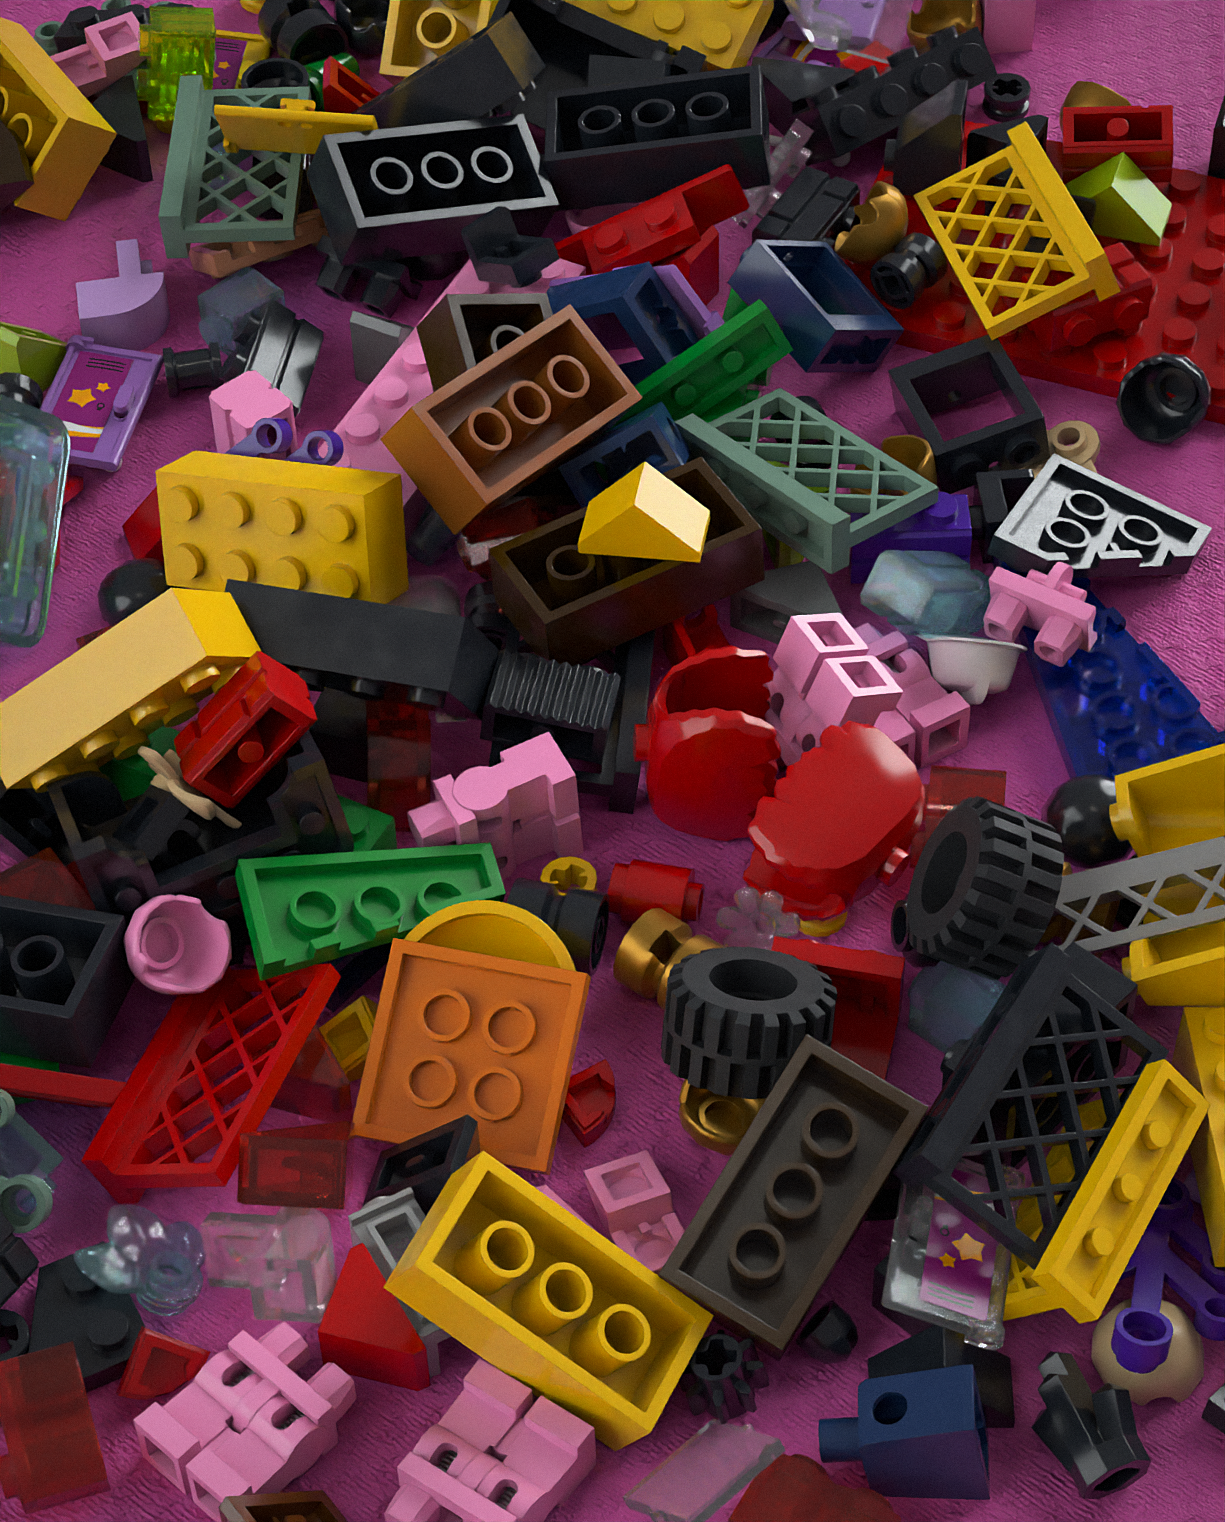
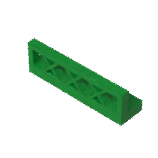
[595,299,793,482]

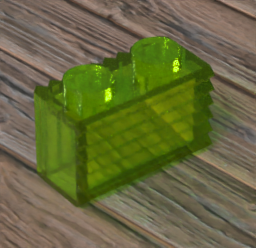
[136,6,216,122]

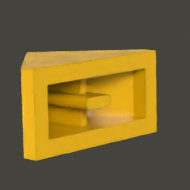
[578,462,710,563]

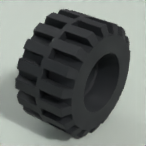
[906,796,1064,980]
[661,947,837,1100]

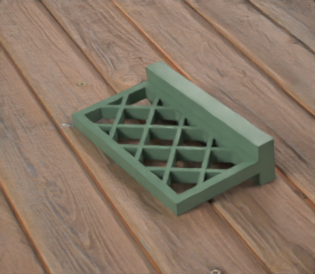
[158,75,312,259]
[675,388,939,574]

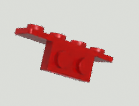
[554,164,750,275]

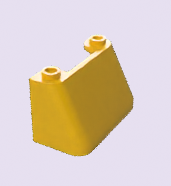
[1109,743,1225,1007]

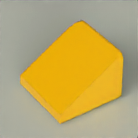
[313,995,378,1085]

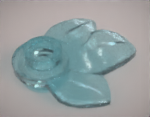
[73,1204,208,1316]

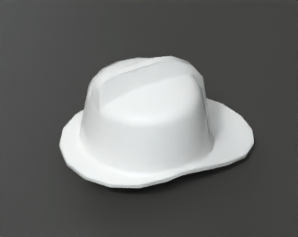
[913,629,1027,705]

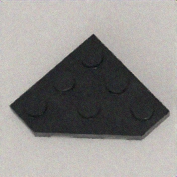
[987,453,1212,578]

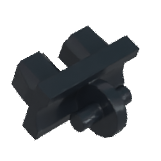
[316,235,423,319]

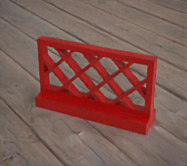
[81,963,341,1204]

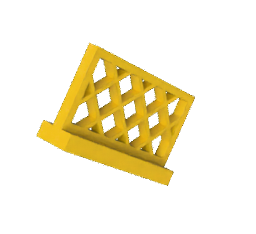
[913,121,1120,340]
[965,1059,1211,1328]

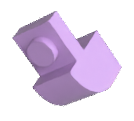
[76,239,170,351]

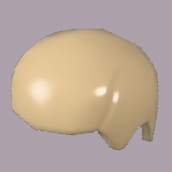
[1091,1299,1204,1406]

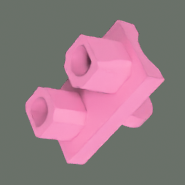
[983,562,1097,667]

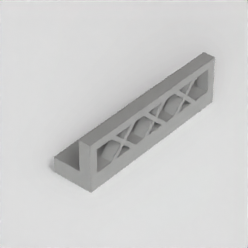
[1028,836,1225,958]

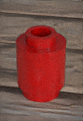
[608,859,705,924]

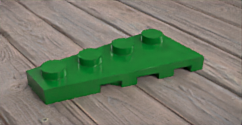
[235,843,506,981]

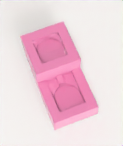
[49,11,153,98]
[583,1150,685,1276]

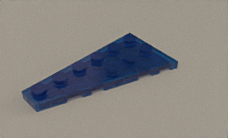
[992,556,1225,779]

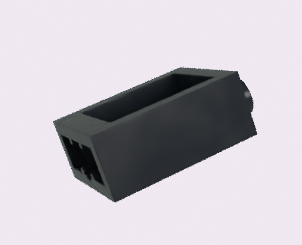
[888,335,1050,494]

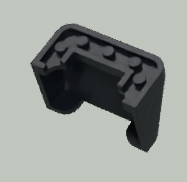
[487,0,708,131]
[46,730,354,926]

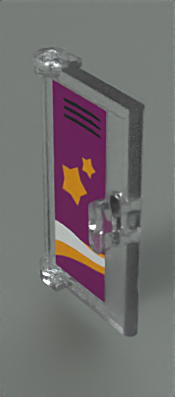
[881,1158,1026,1350]

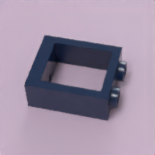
[727,239,904,373]
[546,262,700,386]

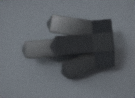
[1031,1351,1151,1499]

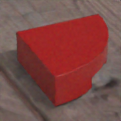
[562,1059,616,1148]
[116,1326,211,1400]

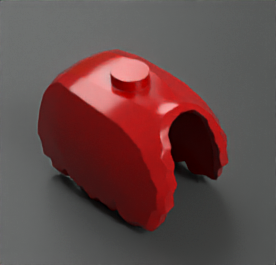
[633,645,781,841]
[743,720,925,921]

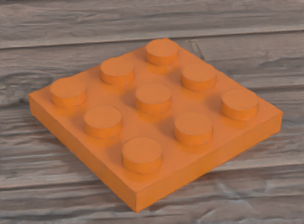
[350,938,591,1175]

